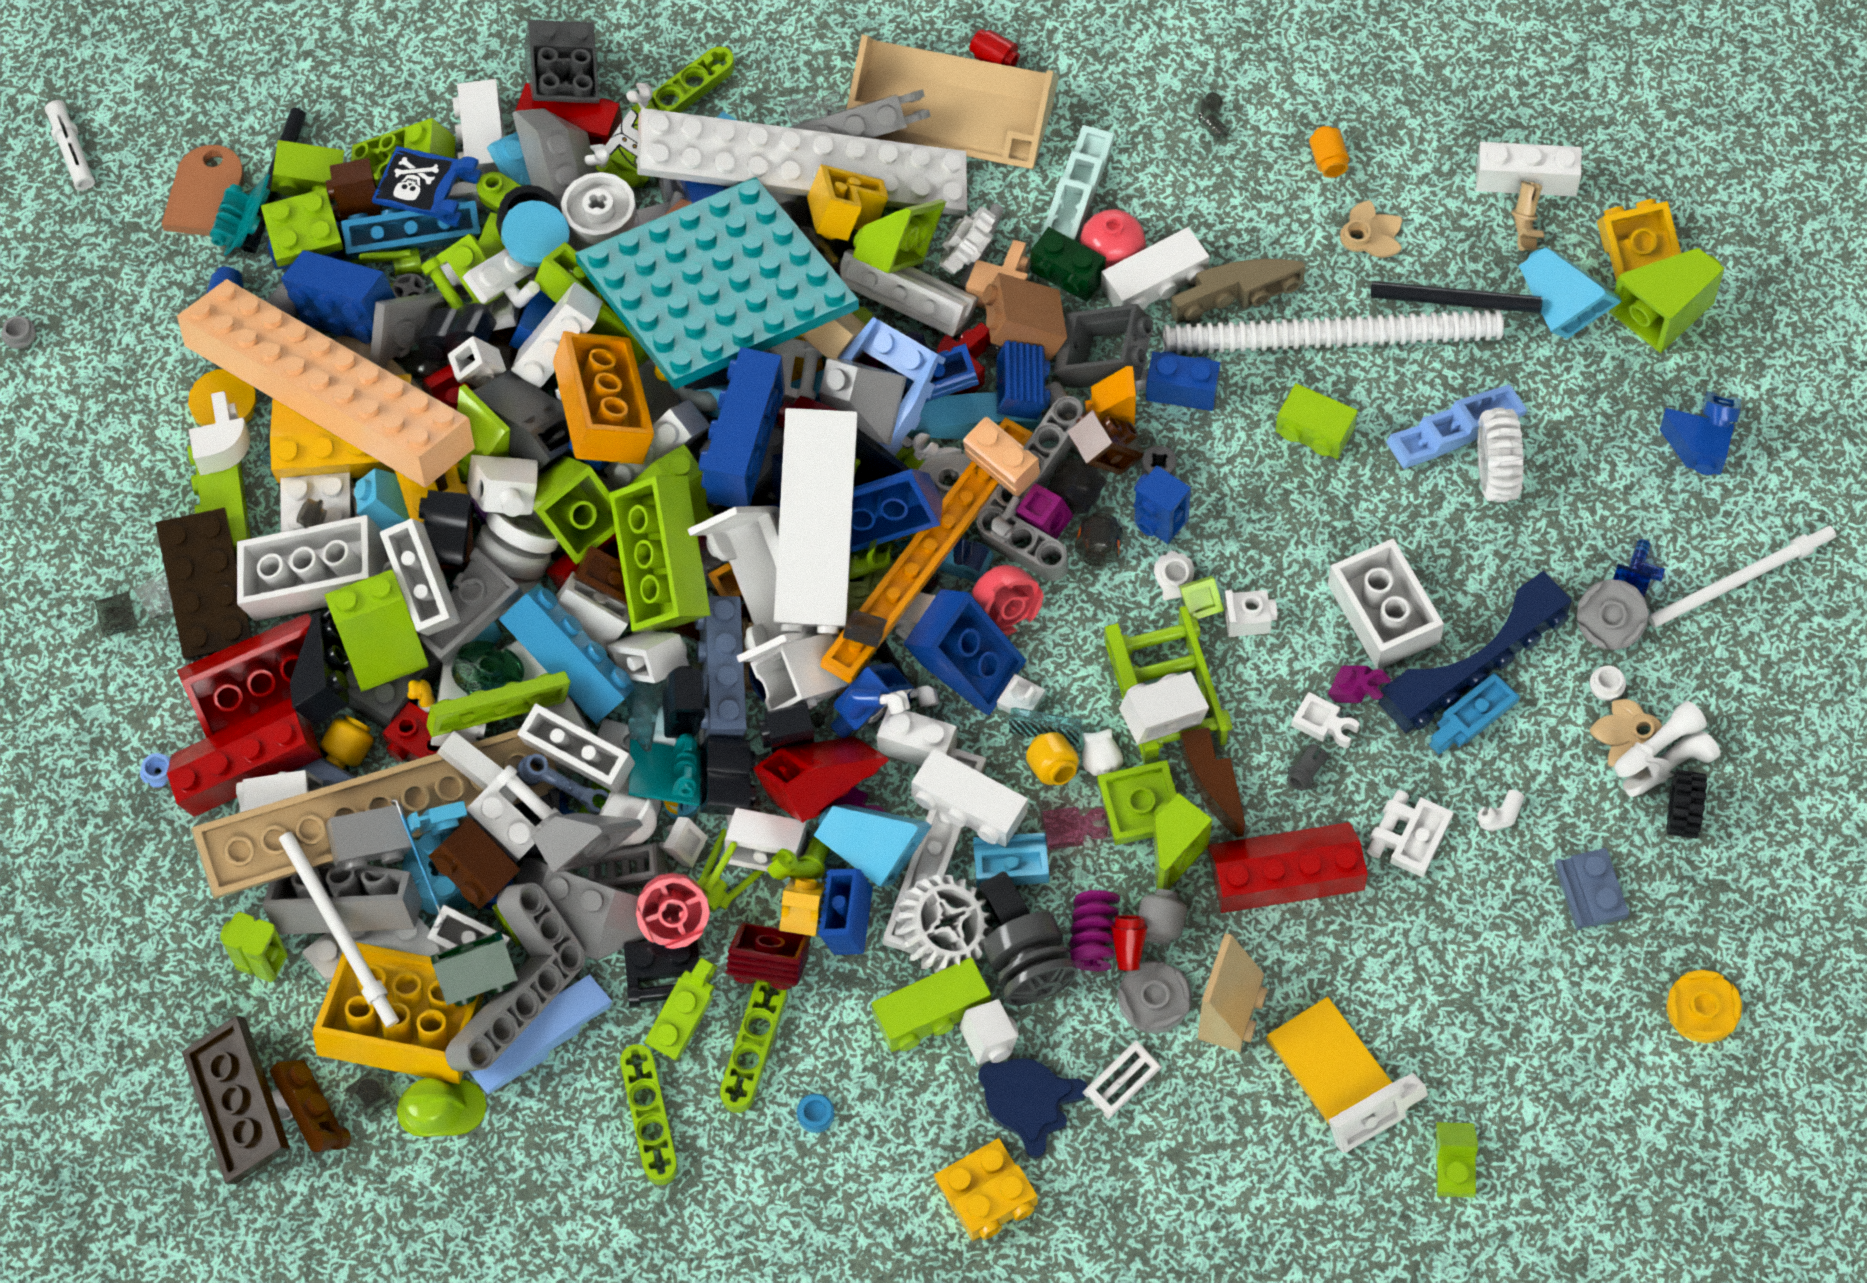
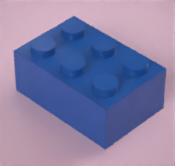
[281,250,396,344]

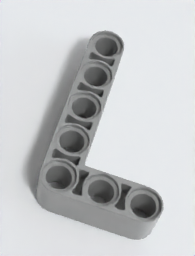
[977,396,1084,581]
[445,883,585,1072]

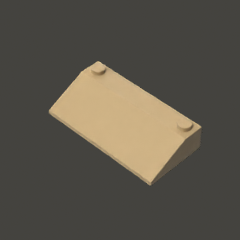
[846,34,1059,170]

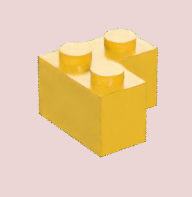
[807,164,888,241]

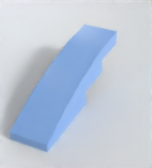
[1386,384,1528,469]
[469,974,612,1095]

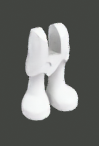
[1614,701,1721,797]

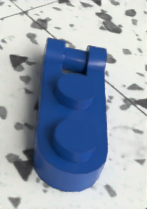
[1701,391,1741,427]

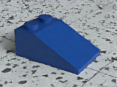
[903,589,1027,715]

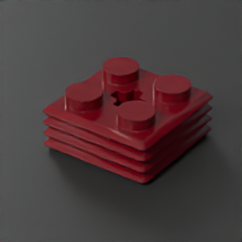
[725,923,811,990]

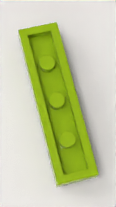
[426,671,570,737]

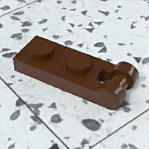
[269,1060,351,1152]

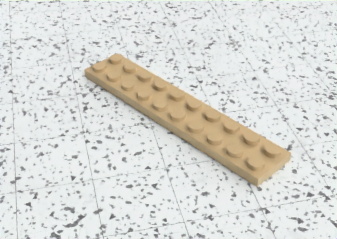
[191,728,563,899]

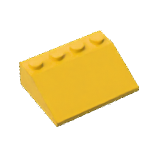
[270,374,412,483]
[312,942,485,1084]

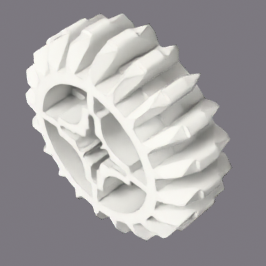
[1477,408,1524,502]
[894,874,993,973]

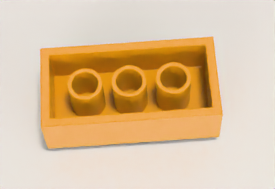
[553,331,654,464]

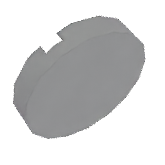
[1577,579,1649,650]
[1117,960,1192,1034]

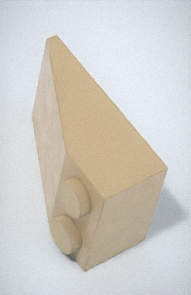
[1198,933,1268,1052]

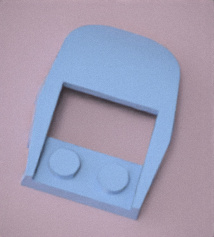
[820,317,946,456]

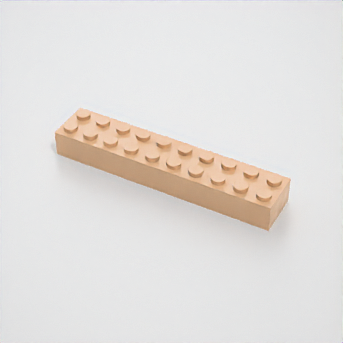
[177,279,475,488]

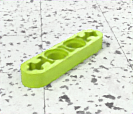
[634,46,735,113]
[720,981,788,1113]
[620,1044,678,1185]

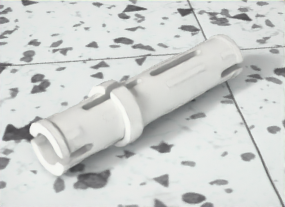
[44,100,95,191]

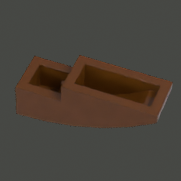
[1180,727,1245,838]

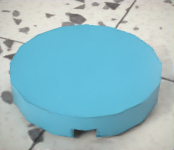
[501,200,570,268]

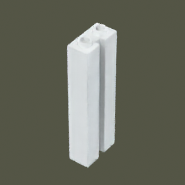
[774,408,858,635]

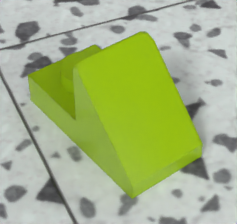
[1436,1122,1478,1198]

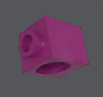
[1015,483,1074,540]

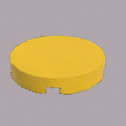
[188,369,258,426]
[1666,969,1742,1043]

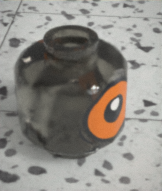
[1075,512,1124,567]

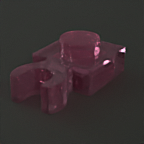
[1042,807,1108,850]

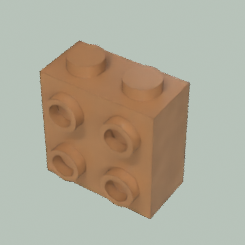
[982,273,1067,360]

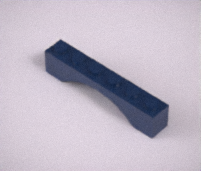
[1378,570,1572,734]

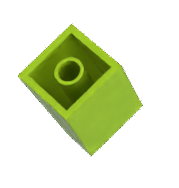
[1609,248,1725,353]
[533,456,615,565]
[324,569,429,692]

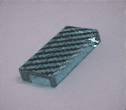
[1009,707,1082,746]

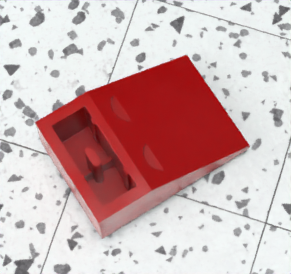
[753,736,889,823]

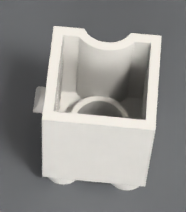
[750,633,851,711]
[236,770,323,812]

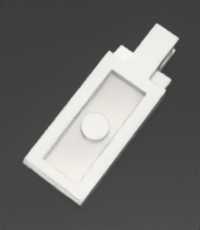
[1329,1073,1428,1153]

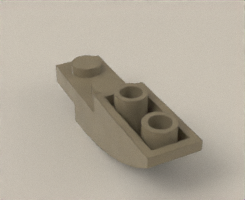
[1171,259,1305,324]

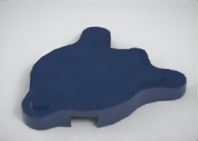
[978,1058,1087,1159]

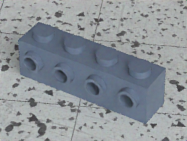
[694,596,747,740]

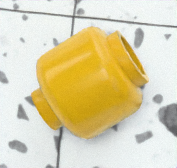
[320,715,374,770]
[1026,732,1079,785]

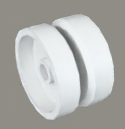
[561,172,639,252]
[474,505,559,580]

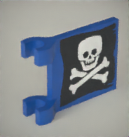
[372,146,482,227]

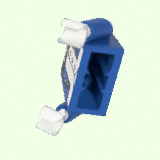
[831,662,939,739]

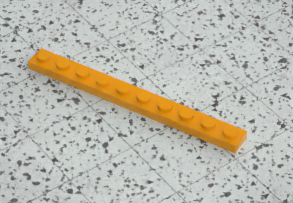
[820,417,1033,684]

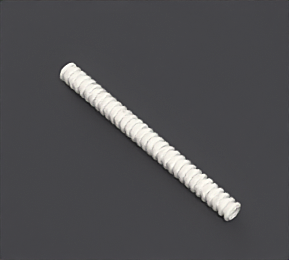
[1163,310,1504,355]

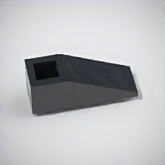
[290,611,349,726]

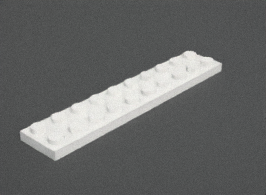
[637,108,967,216]

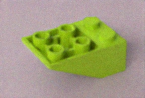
[351,118,456,187]

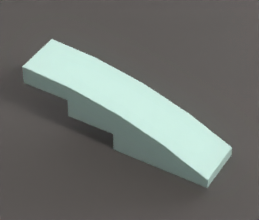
[1041,125,1115,241]

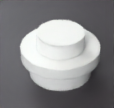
[1589,666,1626,701]

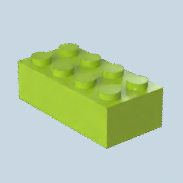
[609,476,711,632]

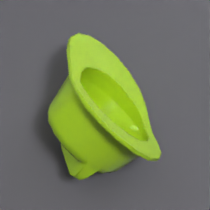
[396,1078,487,1137]

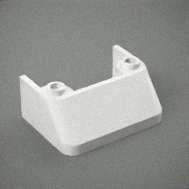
[687,506,820,663]

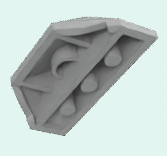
[512,108,598,210]
[515,857,646,960]

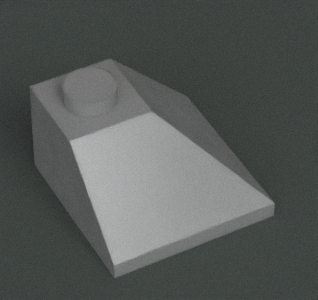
[819,358,907,445]
[531,812,643,873]

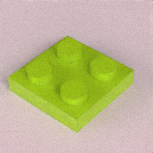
[261,188,344,267]
[1097,760,1177,846]

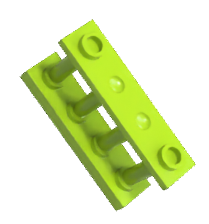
[1104,606,1232,765]

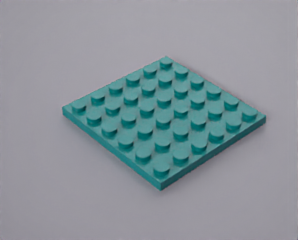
[575,177,859,389]

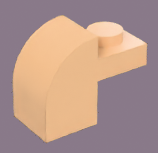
[966,239,1030,309]

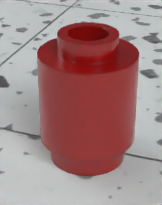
[969,29,1020,67]

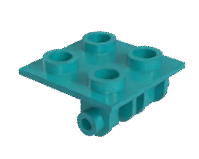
[210,174,270,256]
[628,733,700,806]

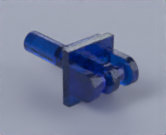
[1613,539,1665,598]

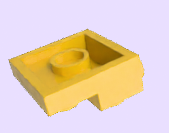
[1597,198,1681,283]
[934,1138,1038,1242]

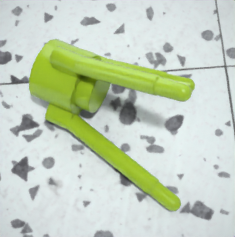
[350,247,423,288]
[698,828,765,913]

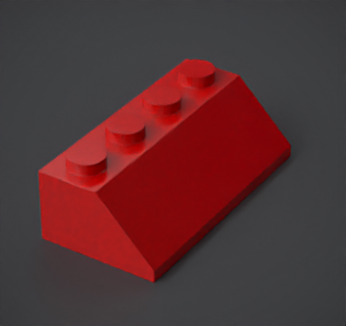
[177,613,311,738]
[167,698,322,817]
[1207,822,1368,913]

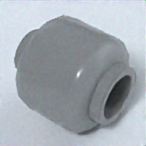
[1137,889,1187,945]

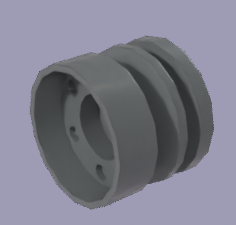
[983,912,1078,1006]

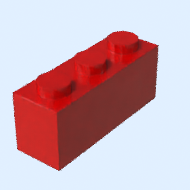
[515,83,623,145]

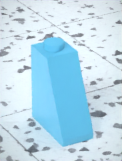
[1519,247,1622,339]
[354,468,410,531]
[814,804,932,887]

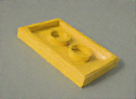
[1266,996,1392,1125]

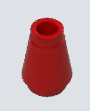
[1111,915,1148,971]

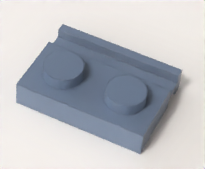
[1554,848,1629,931]

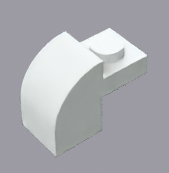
[188,391,250,476]

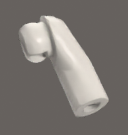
[1477,790,1525,832]

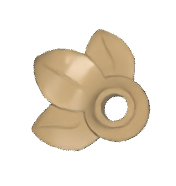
[1340,200,1402,258]
[1590,699,1662,767]

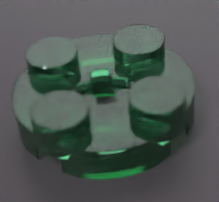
[451,641,525,696]

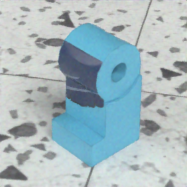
[938,538,994,582]

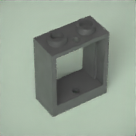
[1053,304,1153,388]

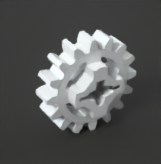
[939,206,996,274]

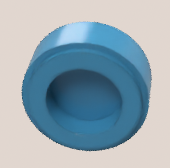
[797,1094,835,1133]

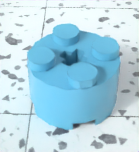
[402,831,471,915]

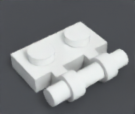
[1367,790,1454,878]

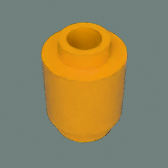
[1309,126,1349,178]

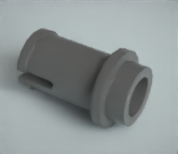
[1287,744,1329,791]

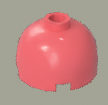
[1079,209,1146,269]
[971,565,1044,636]
[636,872,710,949]

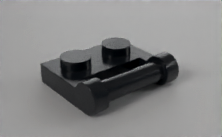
[624,940,699,1008]

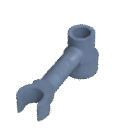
[516,754,609,815]

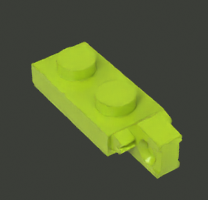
[644,957,718,1061]

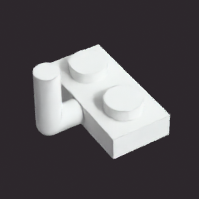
[462,249,540,308]

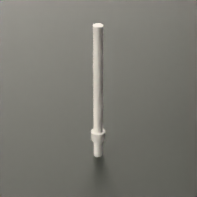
[1648,525,1836,628]
[279,832,399,1028]

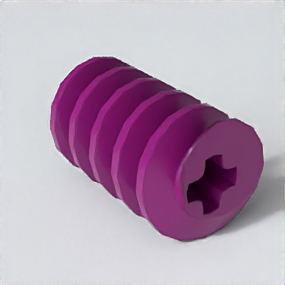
[1069,890,1121,972]

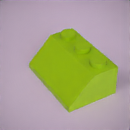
[852,199,947,274]

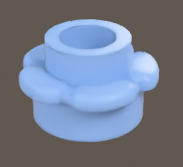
[140,753,170,788]

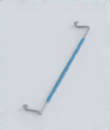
[386,799,444,929]

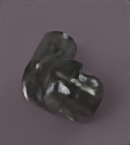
[1198,92,1229,141]

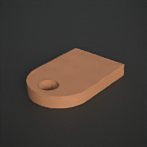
[161,145,244,236]

